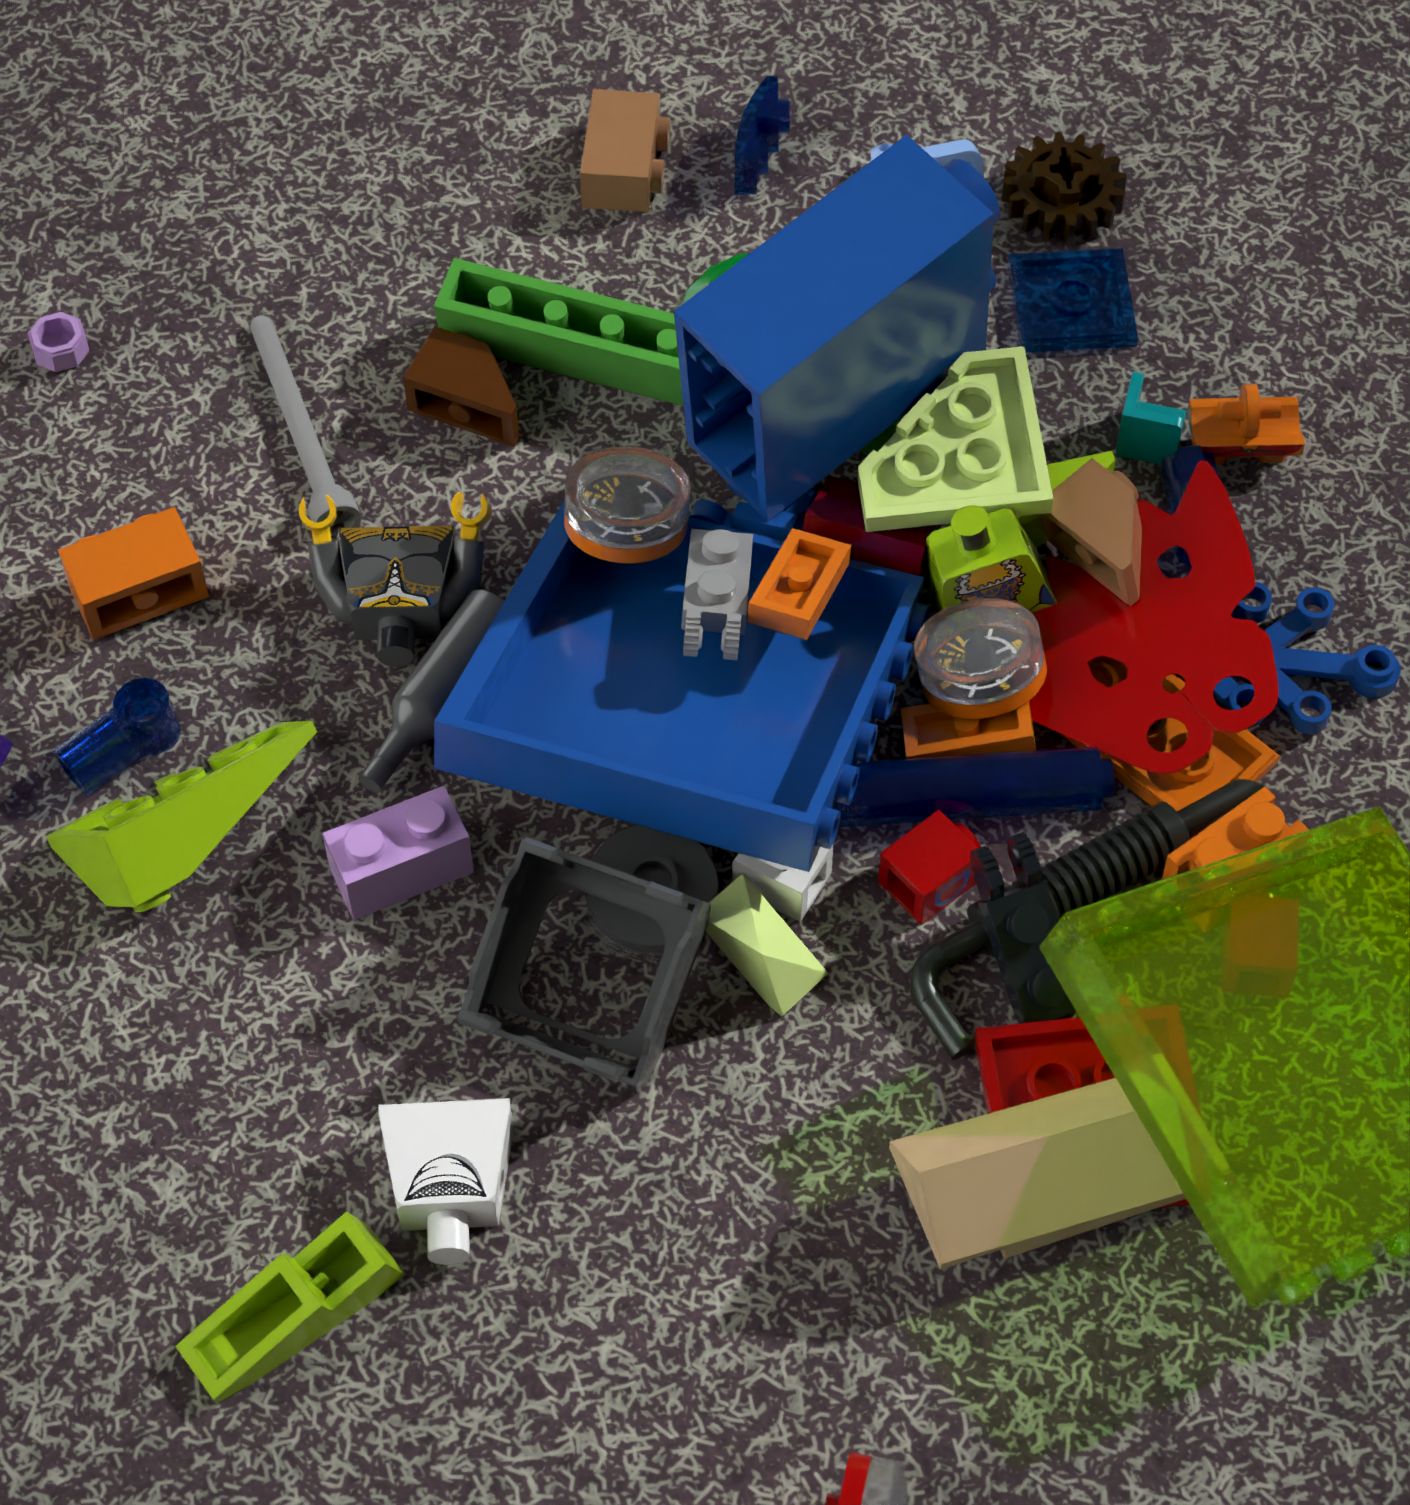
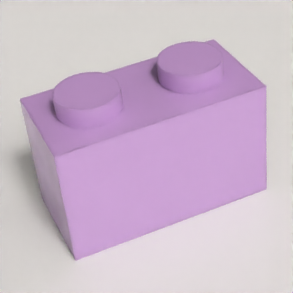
[322,786,474,920]

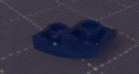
[734,76,790,195]

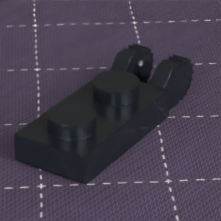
[969,832,1087,1024]

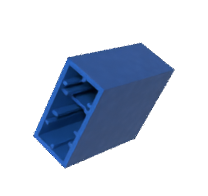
[674,135,1000,522]

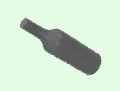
[359,590,505,793]

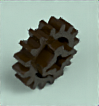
[1001,132,1127,243]

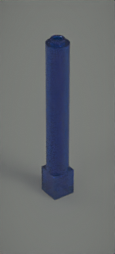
[699,747,1114,845]

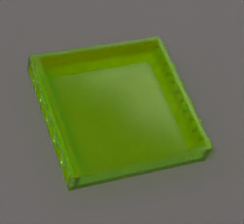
[1039,806,1410,1310]

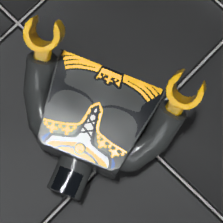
[299,491,492,667]

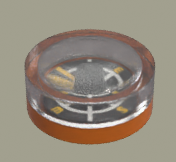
[564,446,690,563]
[914,598,1047,719]

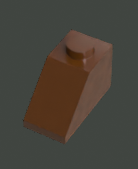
[403,326,519,447]

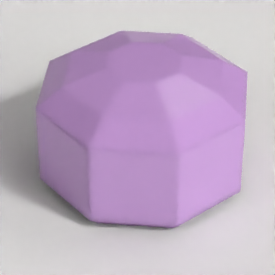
[28,312,90,372]

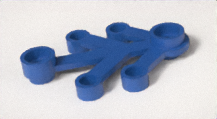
[1175,582,1400,734]

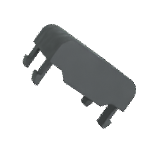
[457,836,711,1088]

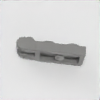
[681,529,753,660]

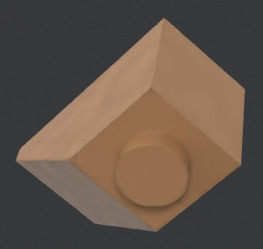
[1040,458,1142,606]

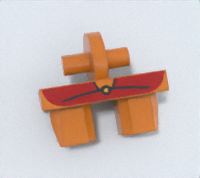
[1188,384,1305,464]

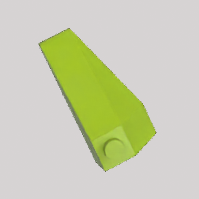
[46,721,317,912]

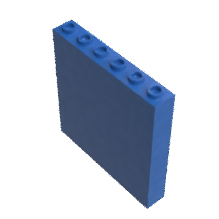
[434,487,930,872]

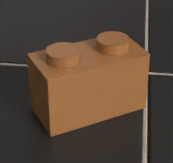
[580,89,671,212]

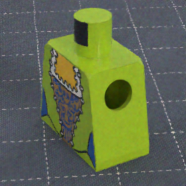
[926,505,1057,634]

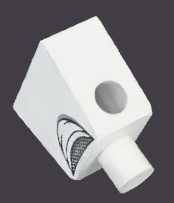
[379,1098,513,1265]

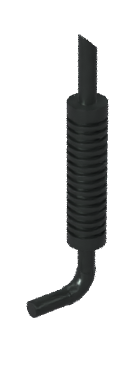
[910,779,1268,1061]

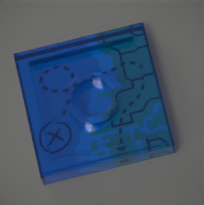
[1008,248,1138,353]

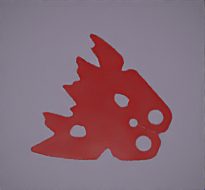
[1004,460,1279,774]

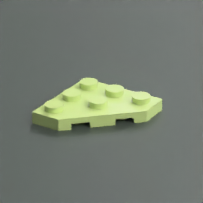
[858,346,1054,532]

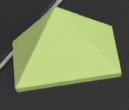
[706,873,829,1016]

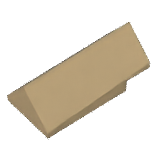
[889,1070,1199,1270]

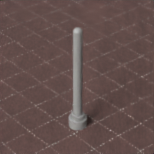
[250,315,361,536]

